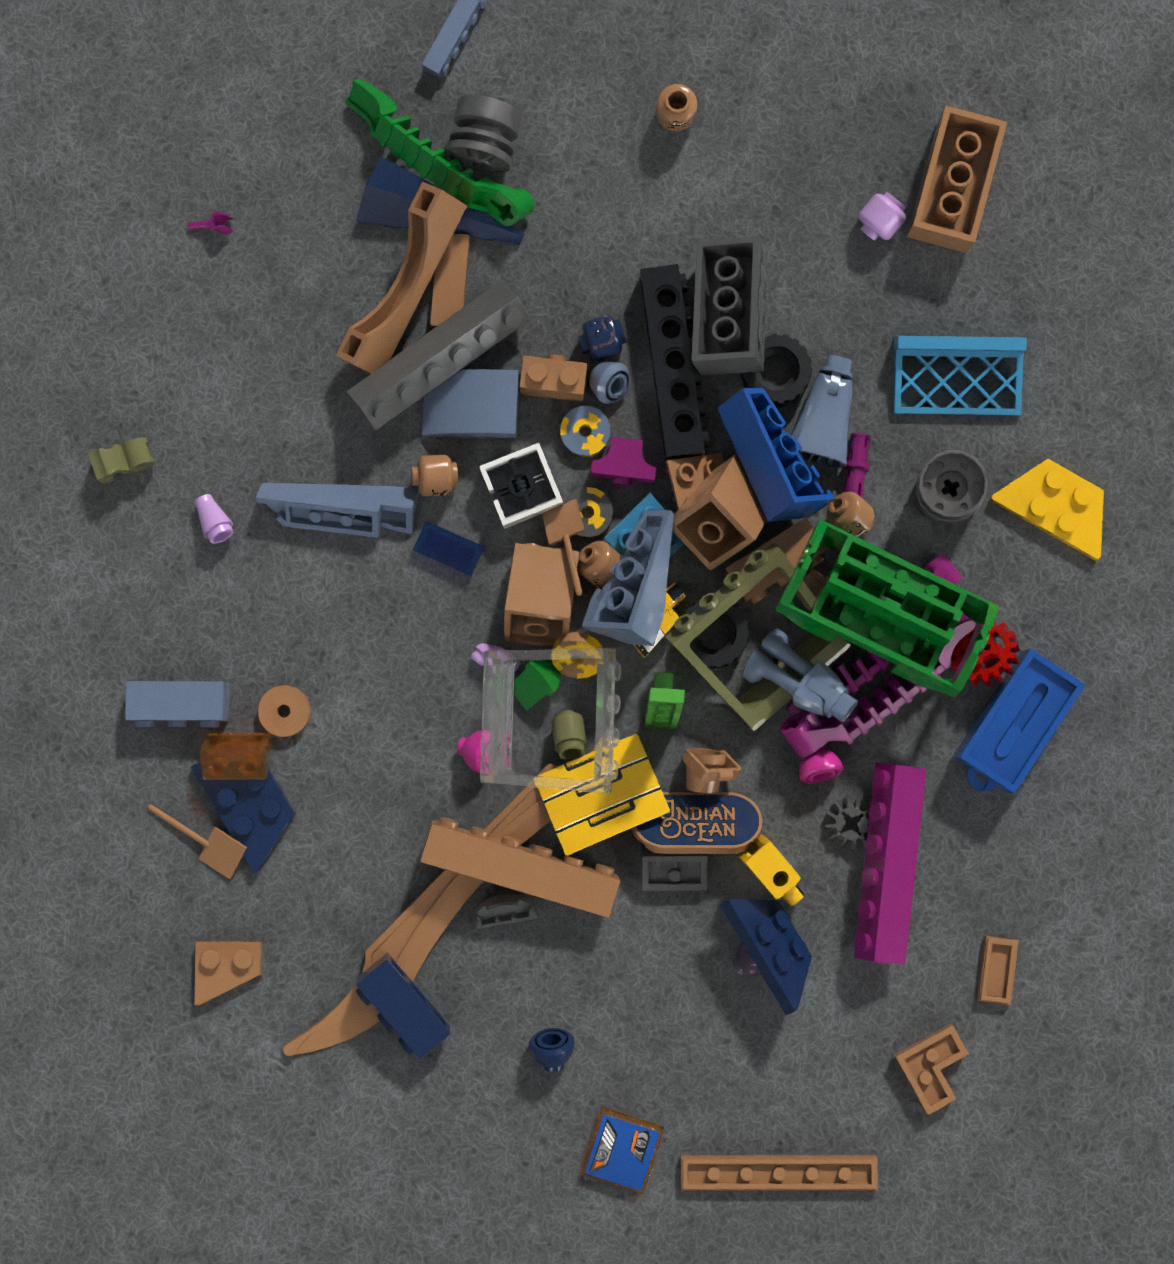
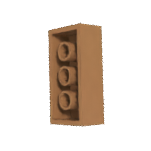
[907,105,1007,253]

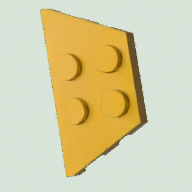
[989,459,1104,561]

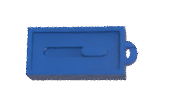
[952,649,1086,794]

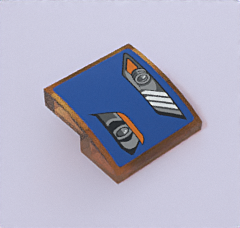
[581,1107,664,1195]

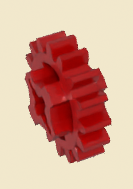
[950,621,1020,687]

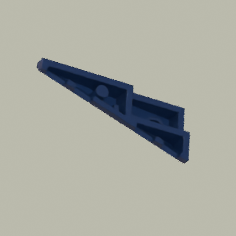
[356,156,525,245]

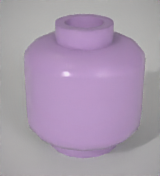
[858,192,906,241]

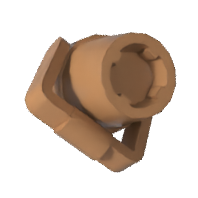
[683,748,741,793]

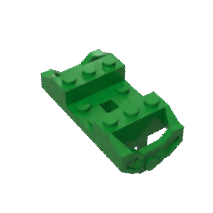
[775,519,999,698]

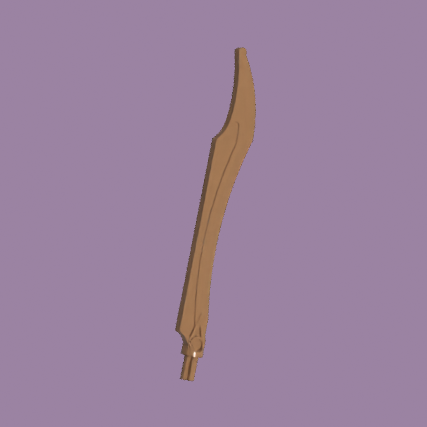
[283,732,617,1056]

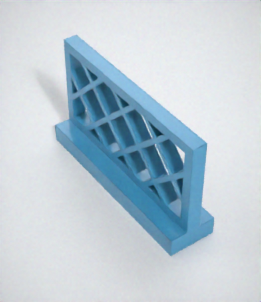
[893,336,1027,415]

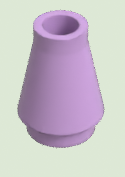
[194,494,234,544]

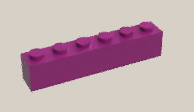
[854,763,927,965]

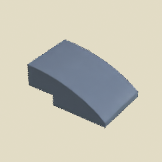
[422,369,520,439]

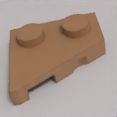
[194,941,262,1005]

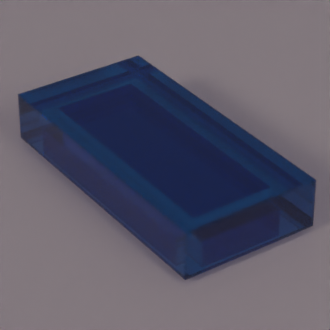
[413,521,485,577]

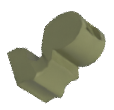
[88,437,156,485]

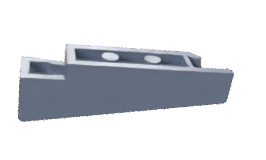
[256,483,418,538]

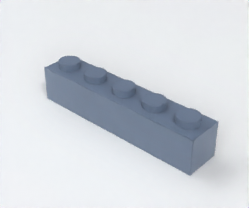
[422,0,488,80]

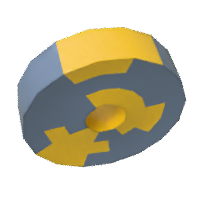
[560,406,610,457]

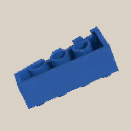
[717,388,835,522]

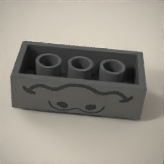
[692,236,768,375]

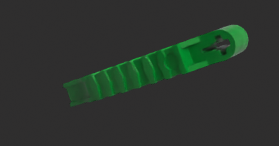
[345,78,534,226]

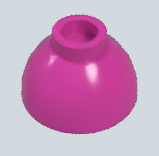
[457,729,499,774]
[799,745,844,784]

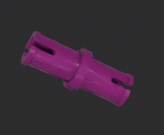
[843,433,871,498]

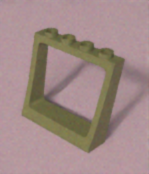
[665,543,851,731]

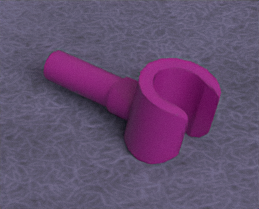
[187,211,233,235]

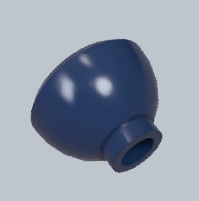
[529,1028,574,1073]

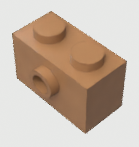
[520,354,587,402]

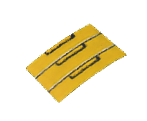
[534,734,670,856]

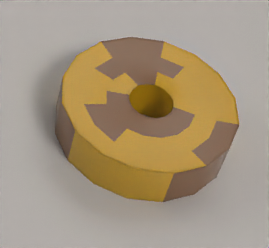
[551,632,604,679]

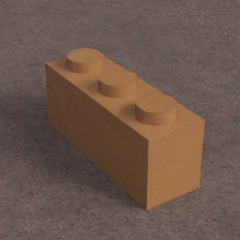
[723,517,827,604]

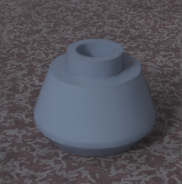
[589,362,630,404]

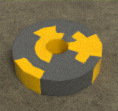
[564,487,613,539]

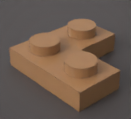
[894,1023,969,1115]

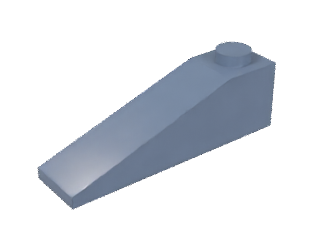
[582,510,674,646]

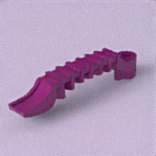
[786,552,963,716]
[780,614,976,757]

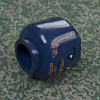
[577,315,627,361]

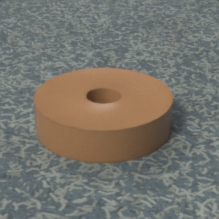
[258,685,311,737]

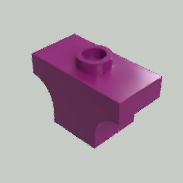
[591,437,656,487]

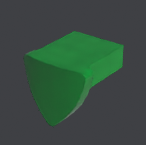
[507,660,561,711]

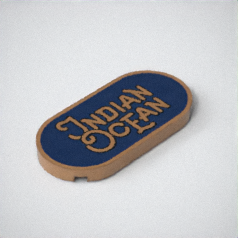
[632,792,762,854]

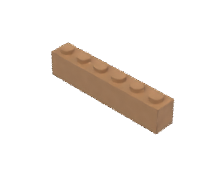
[420,817,621,918]

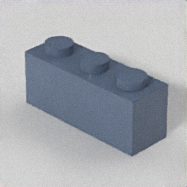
[125,681,229,728]

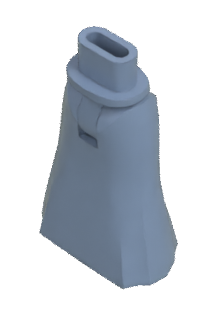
[790,355,853,468]

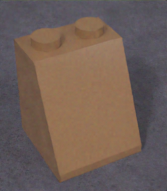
[672,455,767,571]
[504,543,579,647]

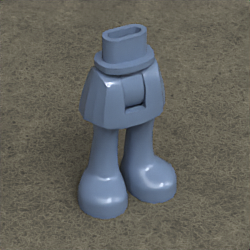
[743,628,858,722]

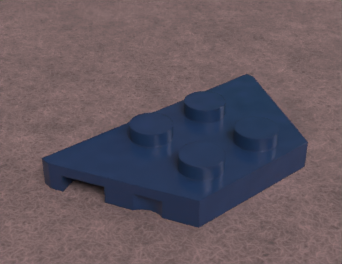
[191,759,296,873]
[720,898,812,1015]

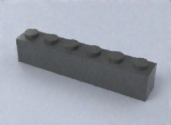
[346,281,530,431]

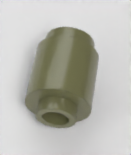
[551,710,587,761]

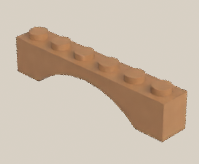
[336,182,467,374]

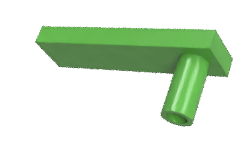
[644,672,685,729]

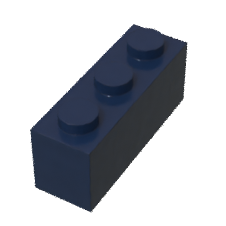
[356,952,450,1059]

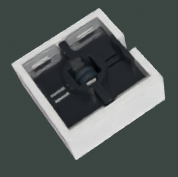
[479,443,563,529]

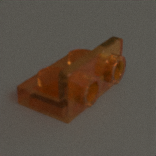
[200,733,272,780]

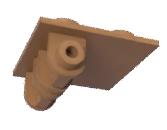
[666,452,724,510]

